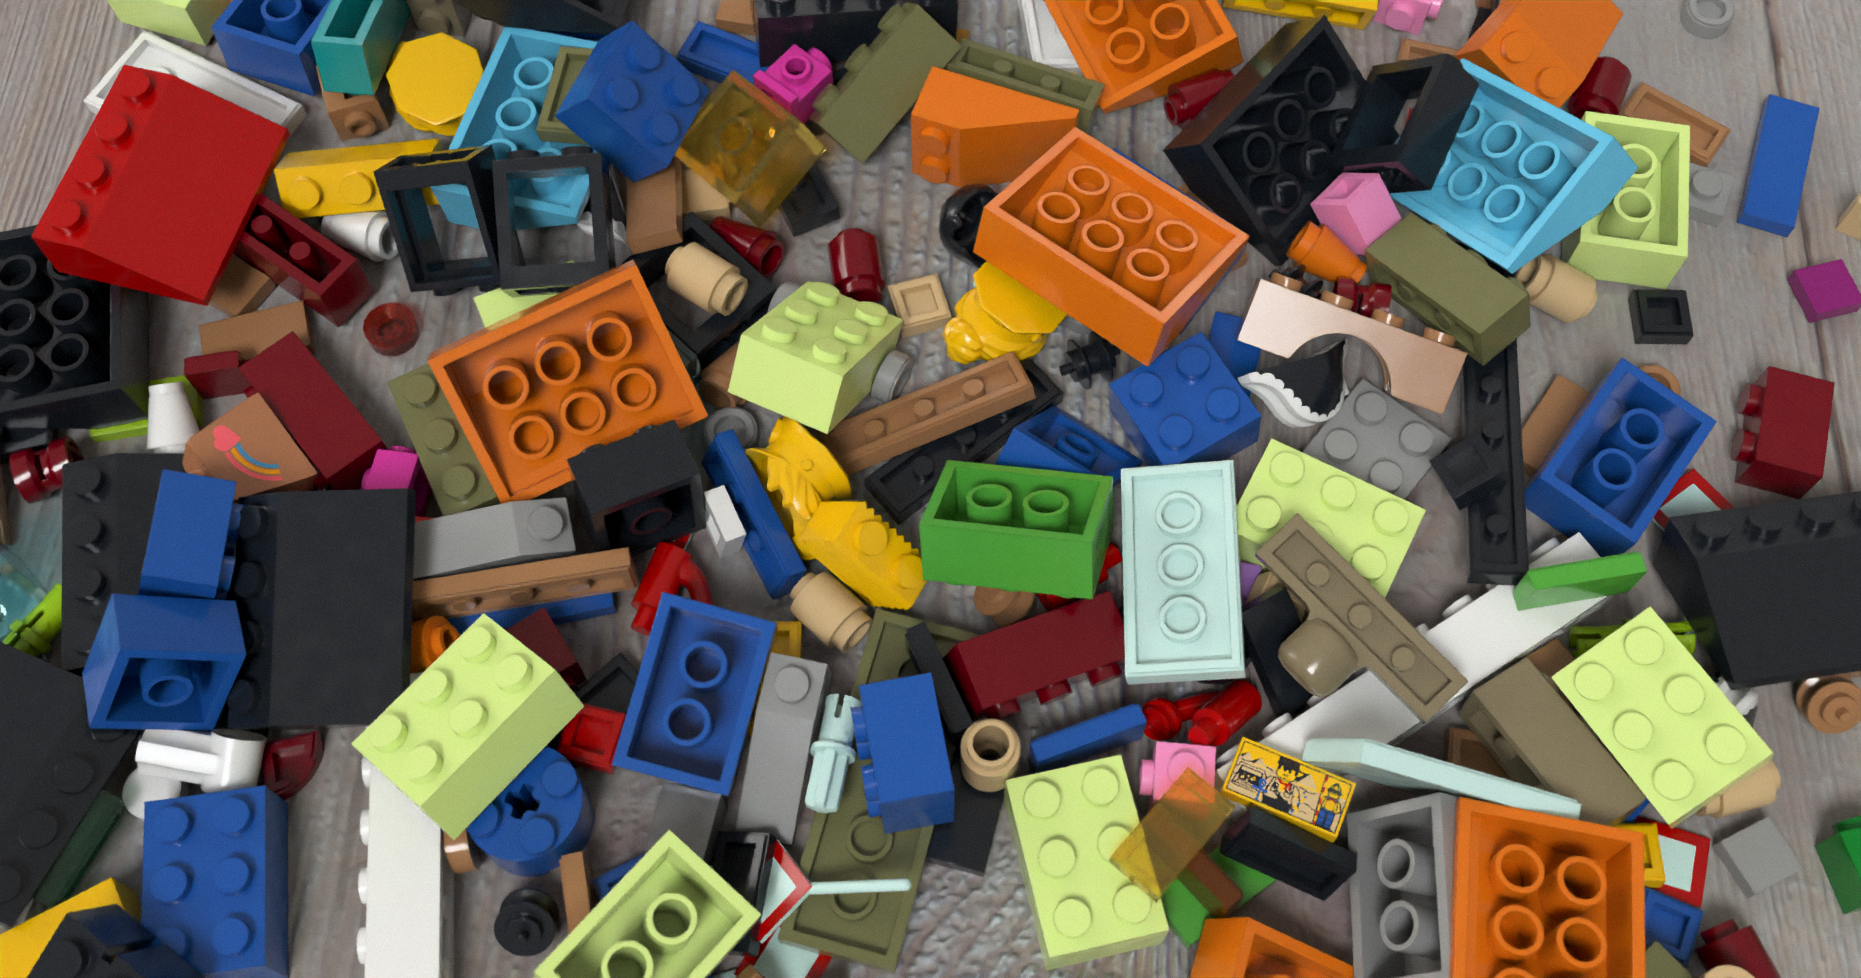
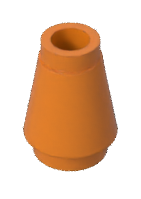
[1286,221,1367,284]

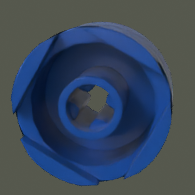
[466,746,595,877]

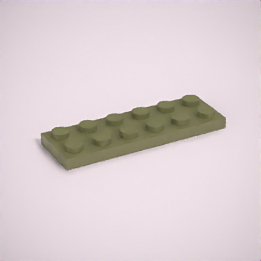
[778,608,981,974]

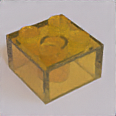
[674,69,826,228]

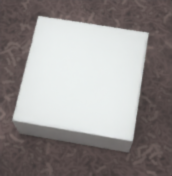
[703,485,746,558]

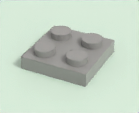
[1302,378,1452,500]

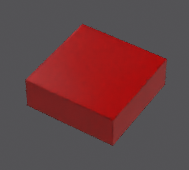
[557,703,626,775]

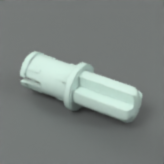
[805,694,862,814]

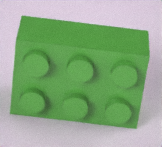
[919,460,1113,599]

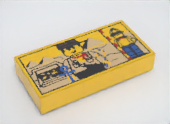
[1219,737,1356,843]

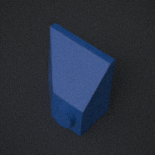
[995,406,1143,487]

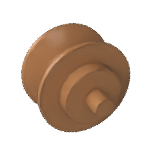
[974,586,1035,626]
[1796,673,1861,734]

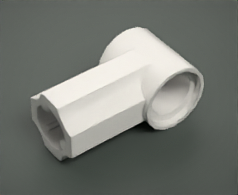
[135,729,266,793]

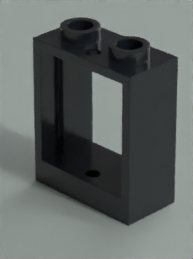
[1325,54,1479,193]
[373,145,526,296]
[492,146,616,297]
[621,211,776,376]

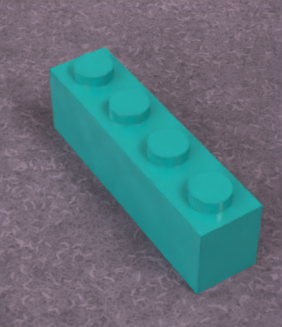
[311,0,411,95]

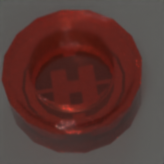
[363,303,420,356]

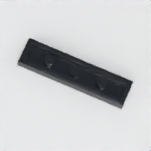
[864,357,1064,525]

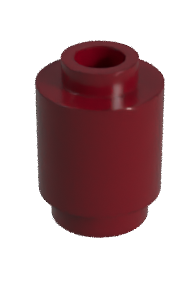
[1568,56,1632,119]
[1163,68,1235,130]
[828,228,885,303]
[1694,918,1782,978]

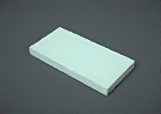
[1121,460,1246,685]
[1302,738,1581,820]

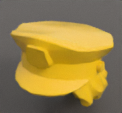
[386,32,484,136]
[942,261,1068,365]
[745,416,853,561]

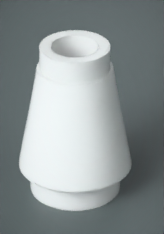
[321,211,398,262]
[147,382,200,454]

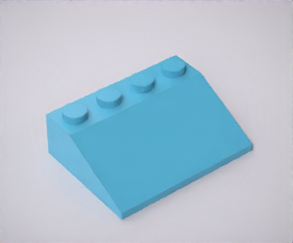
[431,27,598,230]
[1389,58,1639,274]

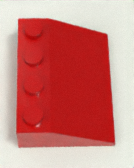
[31,65,290,306]

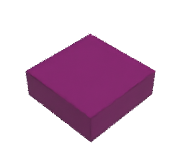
[1787,259,1861,323]

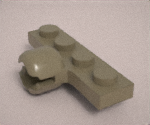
[1255,513,1469,724]

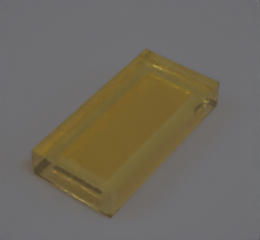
[1109,767,1236,903]

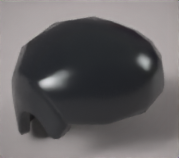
[939,183,998,268]

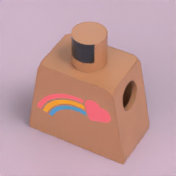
[182,393,318,504]

